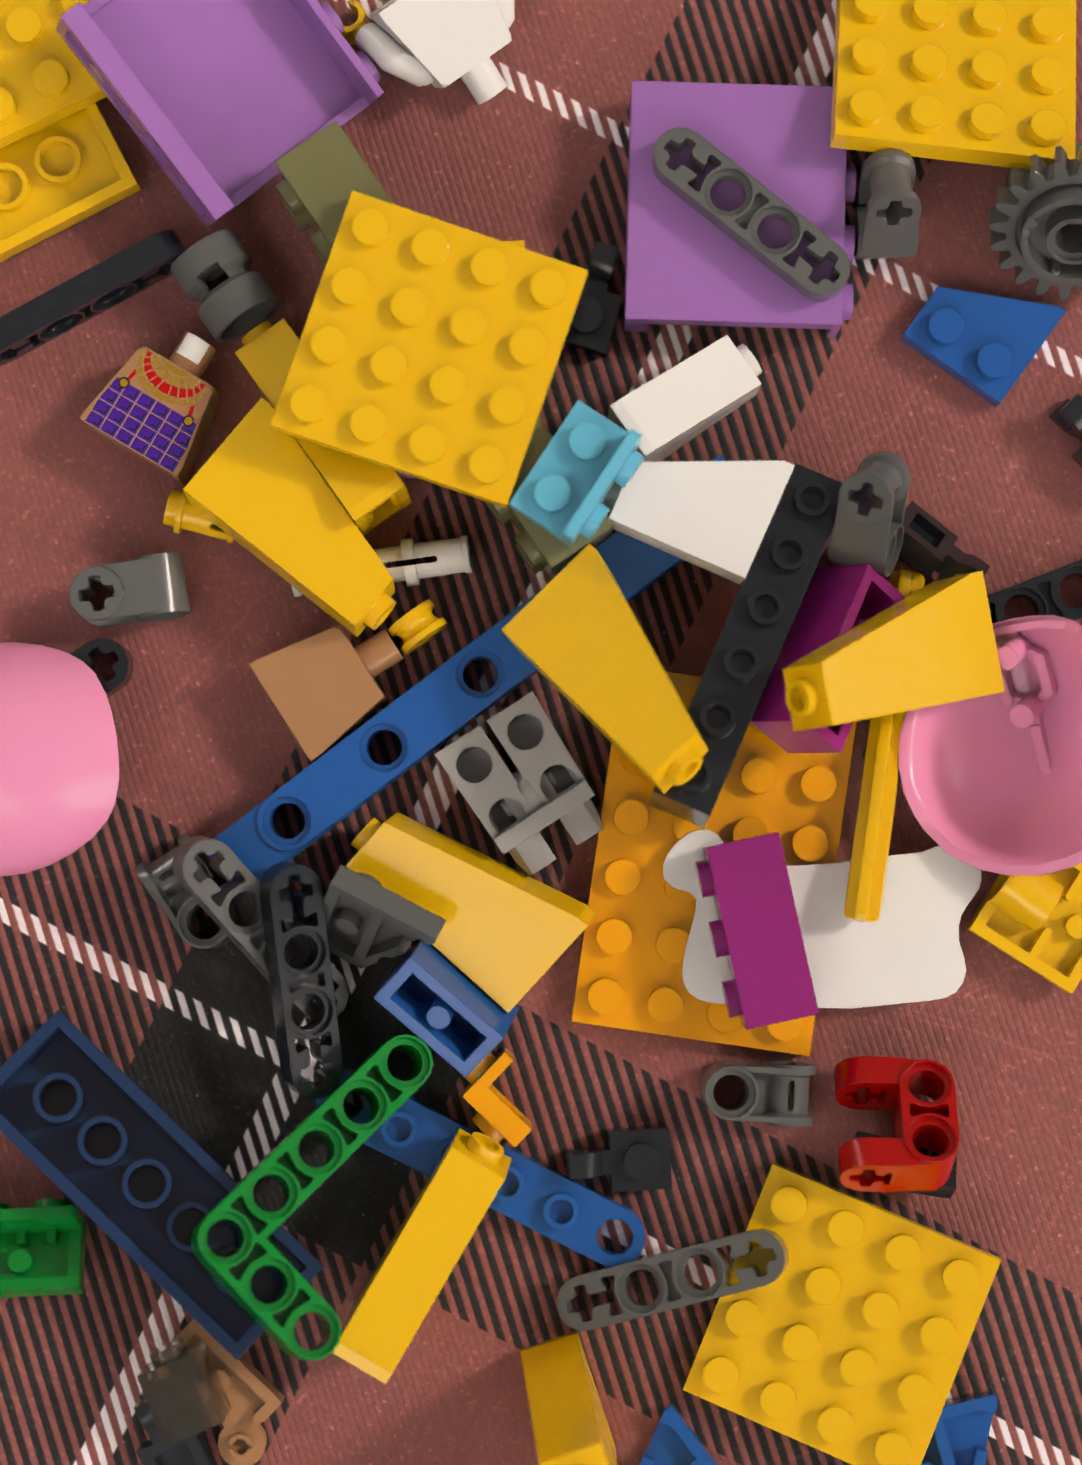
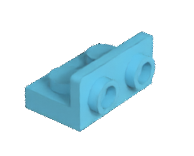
[509,400,645,548]

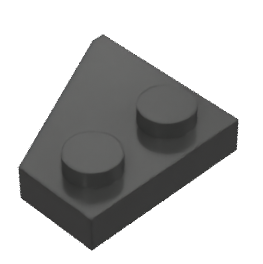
[324,865,446,968]

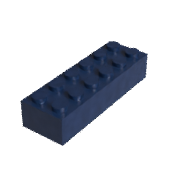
[0,1010,324,1360]

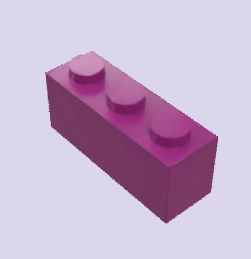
[750,563,905,753]
[695,832,819,1030]

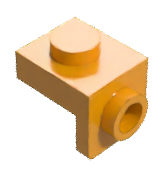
[462,1048,532,1147]

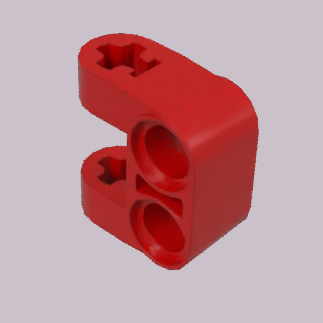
[834,1056,960,1192]

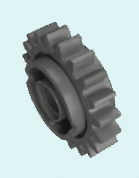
[989,146,1082,300]

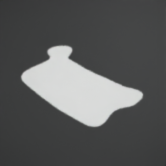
[663,829,982,1009]

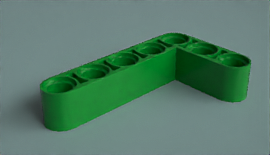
[191,1034,433,1361]

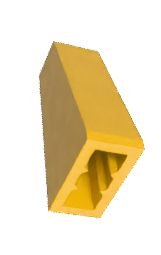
[235,318,412,536]
[183,397,396,637]
[501,543,709,794]
[783,571,1005,731]
[346,812,596,1013]
[332,1128,512,1384]
[520,1331,617,1465]

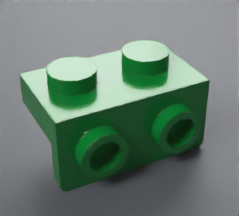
[0,1198,87,1298]

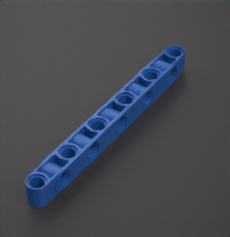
[207,455,726,898]

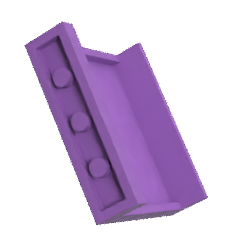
[56,0,384,229]
[623,81,856,337]

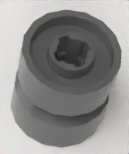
[169,229,281,343]

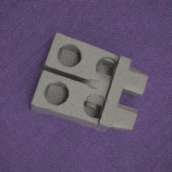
[434,691,604,876]

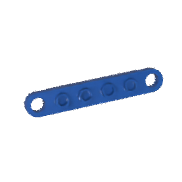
[316,1068,645,1267]

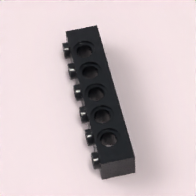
[648,463,842,828]

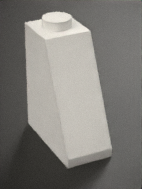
[608,335,762,462]
[603,460,795,585]

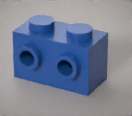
[374,939,519,1077]

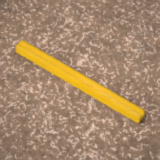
[844,569,925,923]

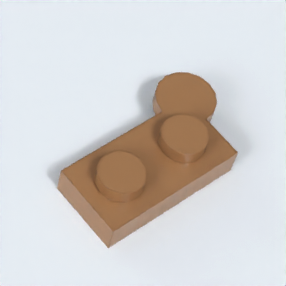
[153,1318,285,1465]

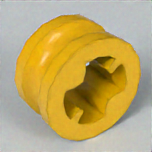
[387,599,448,655]

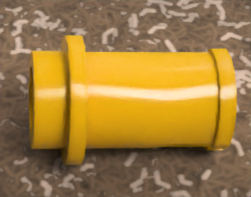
[163,490,234,544]

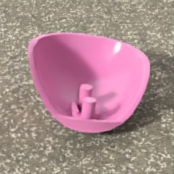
[898,615,1082,875]
[0,642,119,877]

